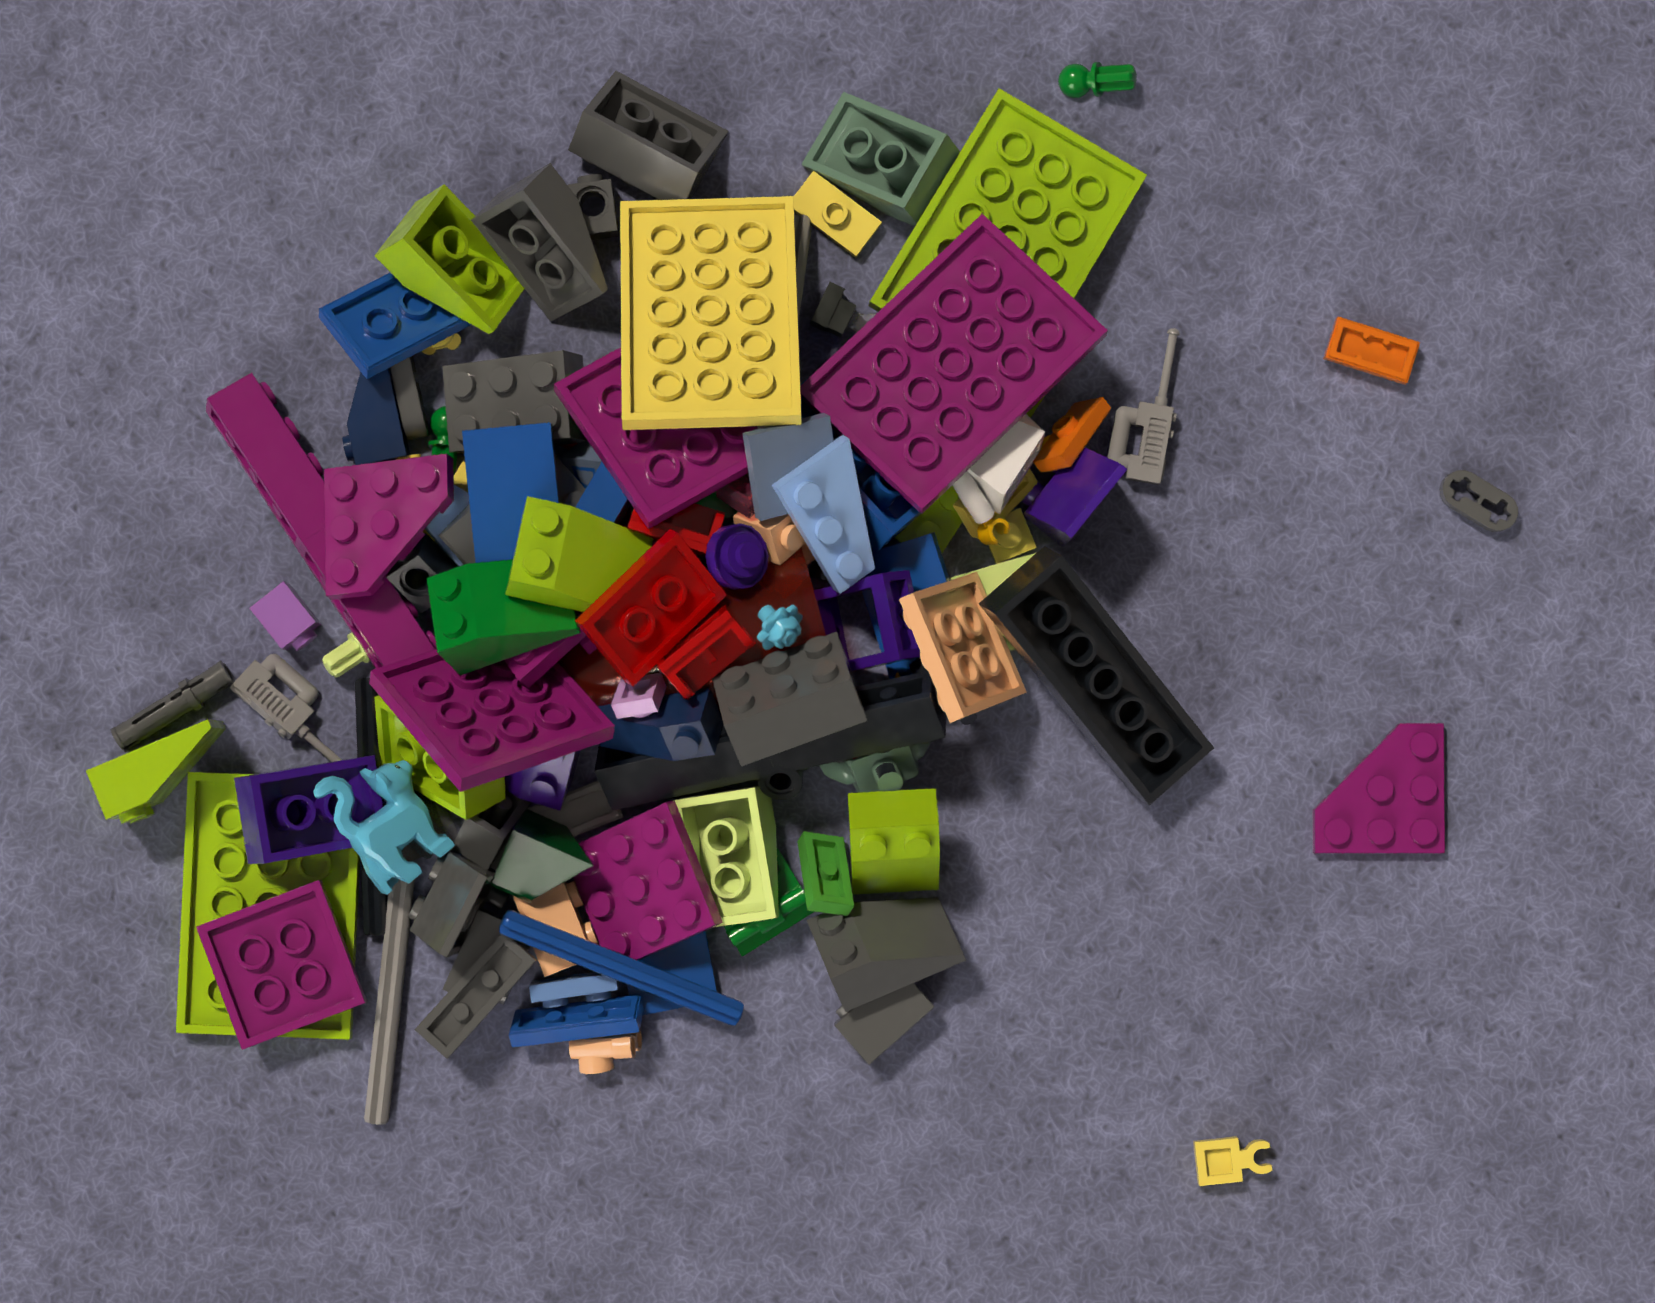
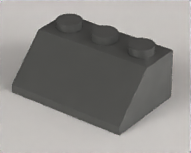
[568,71,728,200]

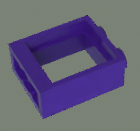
[803,570,920,672]

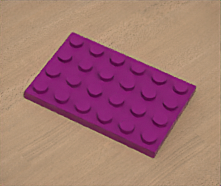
[800,214,1108,514]

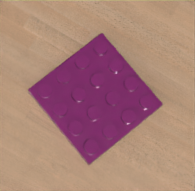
[554,347,758,529]
[369,649,615,792]

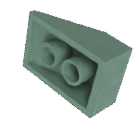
[801,92,960,227]

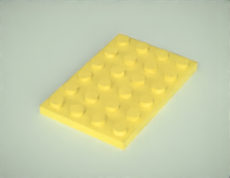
[620,196,801,430]

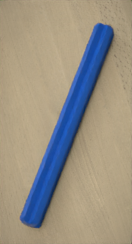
[499,910,744,1026]

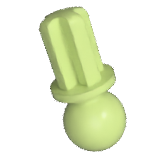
[322,632,370,678]

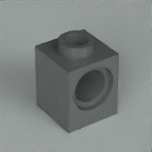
[568,174,620,240]

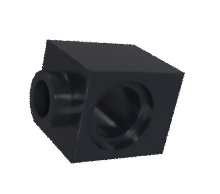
[386,533,458,614]

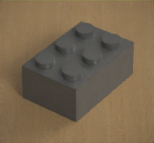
[442,350,588,455]
[712,632,867,767]

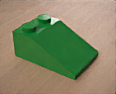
[427,560,581,675]

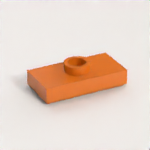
[1323,316,1420,385]
[1033,397,1111,472]

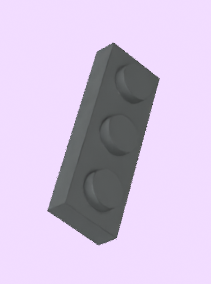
[414,934,537,1059]

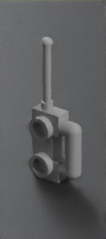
[1107,328,1180,485]
[230,654,342,762]

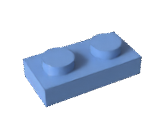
[529,971,620,1008]

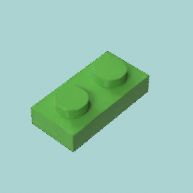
[797,831,854,916]

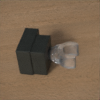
[810,282,877,338]

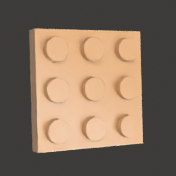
[899,572,1027,723]

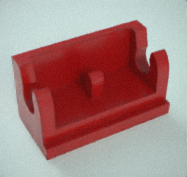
[627,503,725,558]
[657,604,756,699]

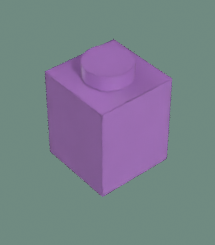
[249,581,321,651]

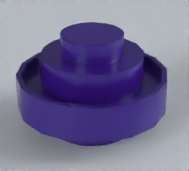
[705,523,769,590]

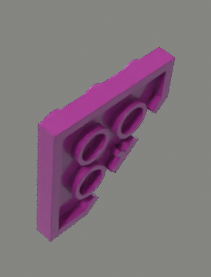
[324,454,454,600]
[1313,723,1445,853]

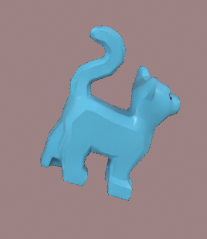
[313,760,455,895]

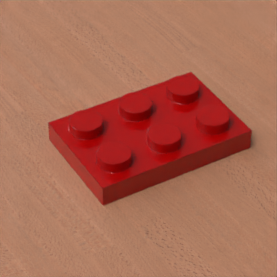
[575,529,727,686]

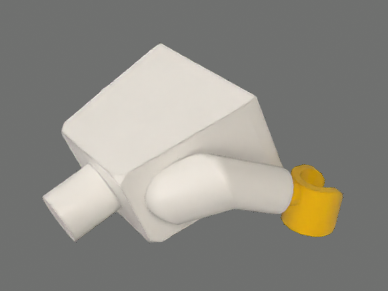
[953,414,1051,545]

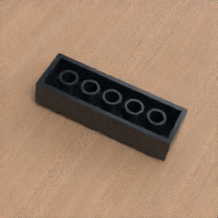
[979,546,1214,806]

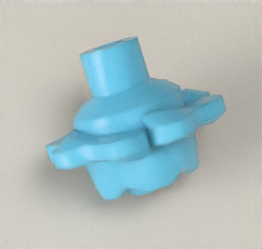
[757,604,803,650]

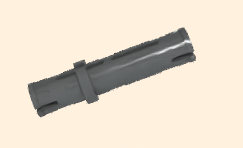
[110,660,235,753]

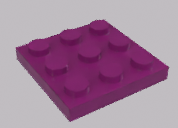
[573,801,723,960]
[196,879,367,1050]

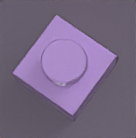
[611,672,667,719]

